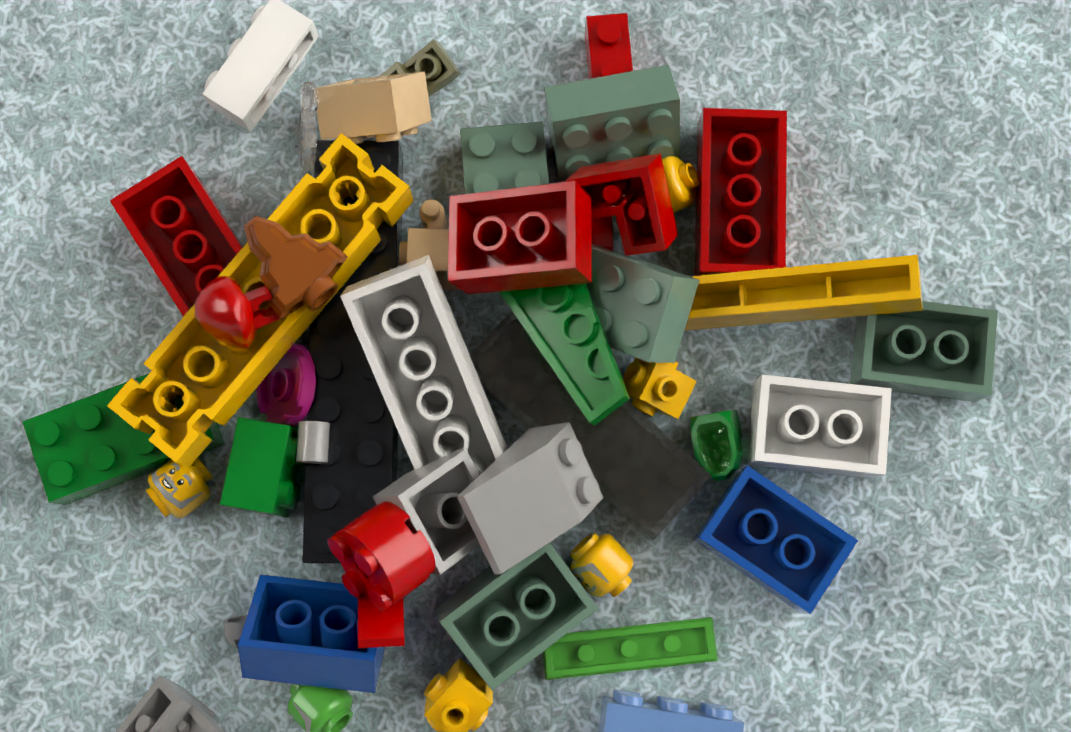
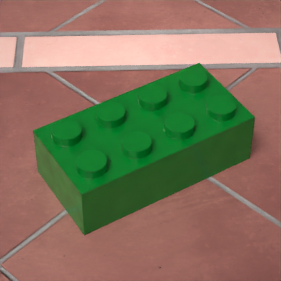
[22,374,225,505]

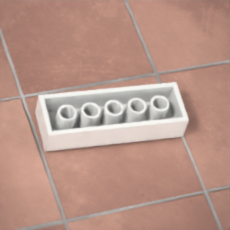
[340,255,508,474]

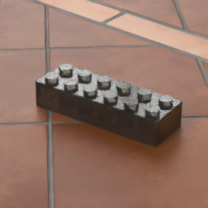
[470,311,711,542]

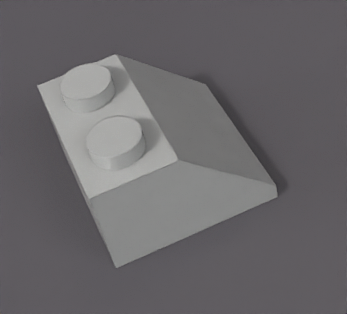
[373,449,480,575]

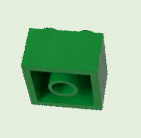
[220,417,305,518]

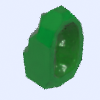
[690,410,743,481]

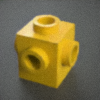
[623,357,697,419]
[424,658,493,732]

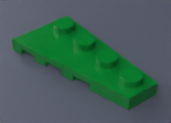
[500,283,630,426]

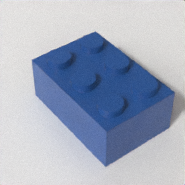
[693,465,858,614]
[238,574,385,693]

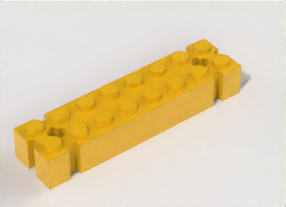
[107,133,414,467]

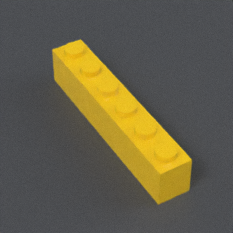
[684,255,923,331]

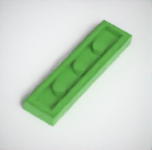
[543,617,718,680]

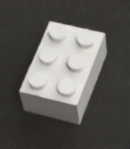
[747,374,892,479]

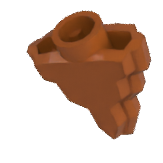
[243,216,348,319]

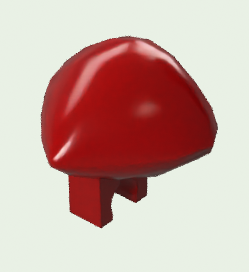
[195,276,281,349]

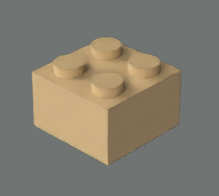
[313,71,432,144]

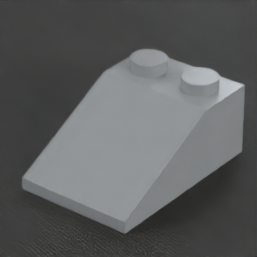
[457,422,603,575]

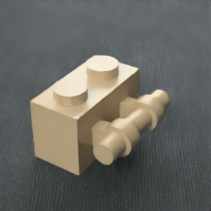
[399,199,460,290]

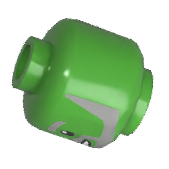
[287,684,353,732]

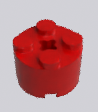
[327,501,436,612]

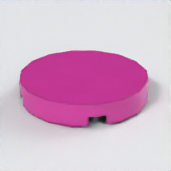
[256,344,316,427]

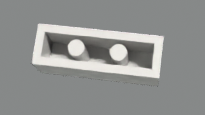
[202,0,319,132]

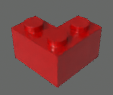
[566,153,678,256]

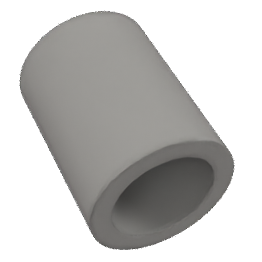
[296,421,330,464]

